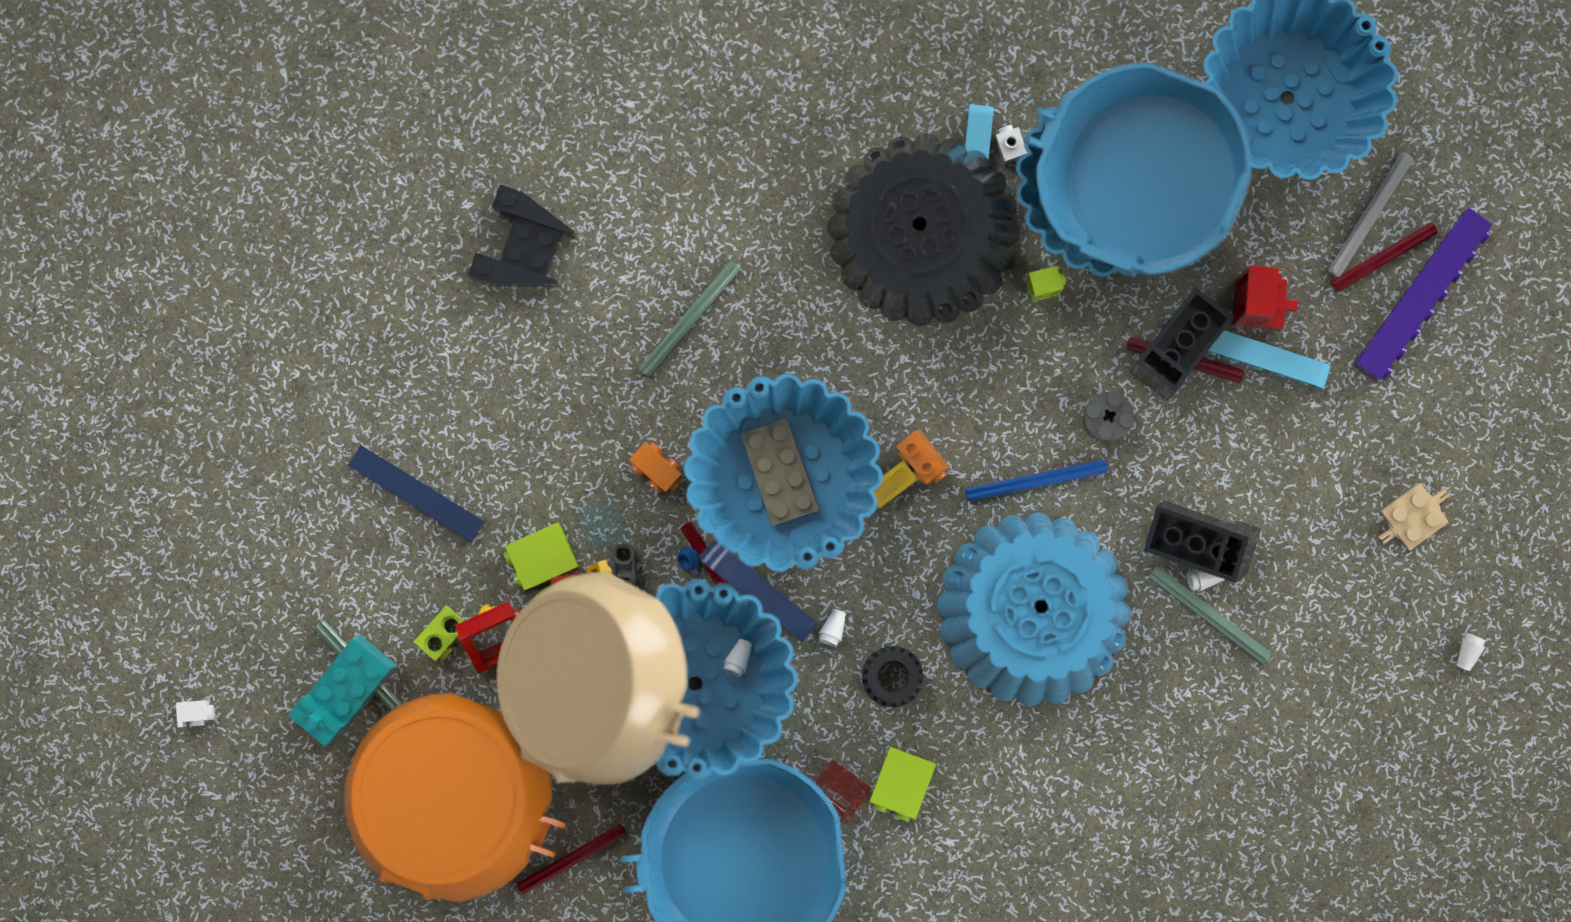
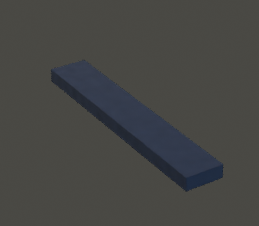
[348,445,485,542]

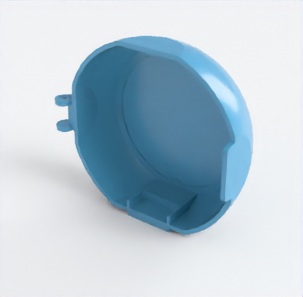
[1024,63,1251,277]
[621,759,846,922]

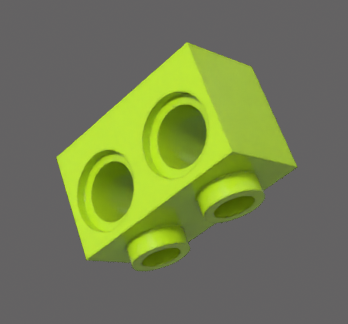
[1025,266,1066,302]
[414,605,465,662]

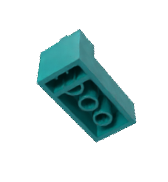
[288,634,398,747]

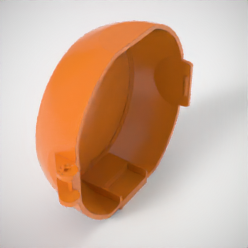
[344,693,566,902]

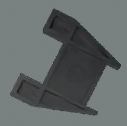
[468,184,576,287]

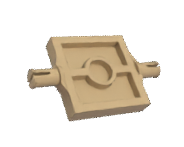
[1378,483,1450,551]

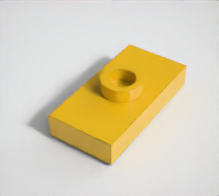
[873,461,918,509]

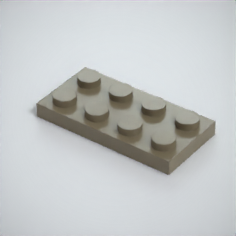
[740,418,819,527]

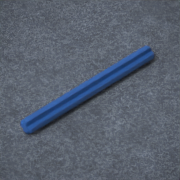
[965,460,1108,501]

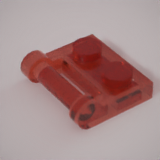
[815,759,872,824]

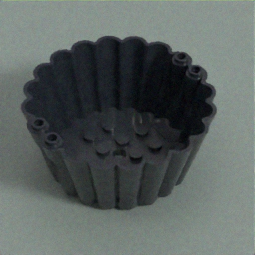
[827,133,1020,326]

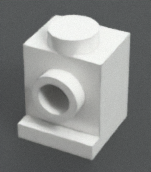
[995,125,1027,165]
[176,700,215,727]

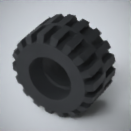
[862,646,924,707]

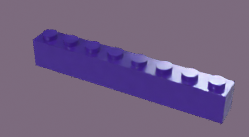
[1353,207,1492,382]

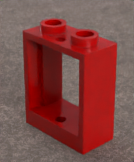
[455,601,519,674]

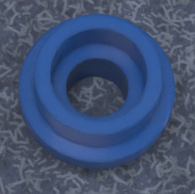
[677,547,699,570]

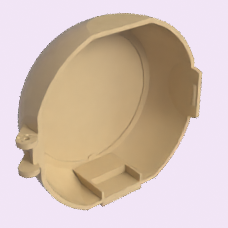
[497,572,699,784]

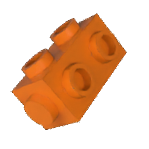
[896,430,950,484]
[629,442,683,493]

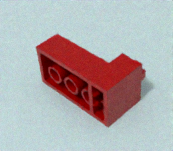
[1232,265,1298,330]

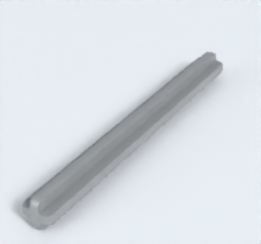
[1328,152,1413,278]

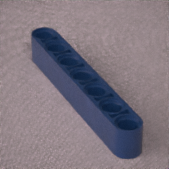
[698,539,817,642]

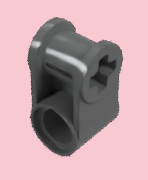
[612,543,637,587]

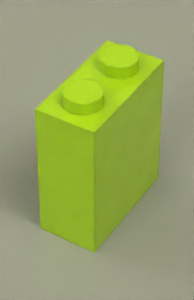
[503,522,579,591]
[869,746,936,822]

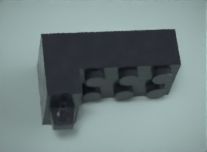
[1129,287,1234,401]
[1144,500,1261,583]

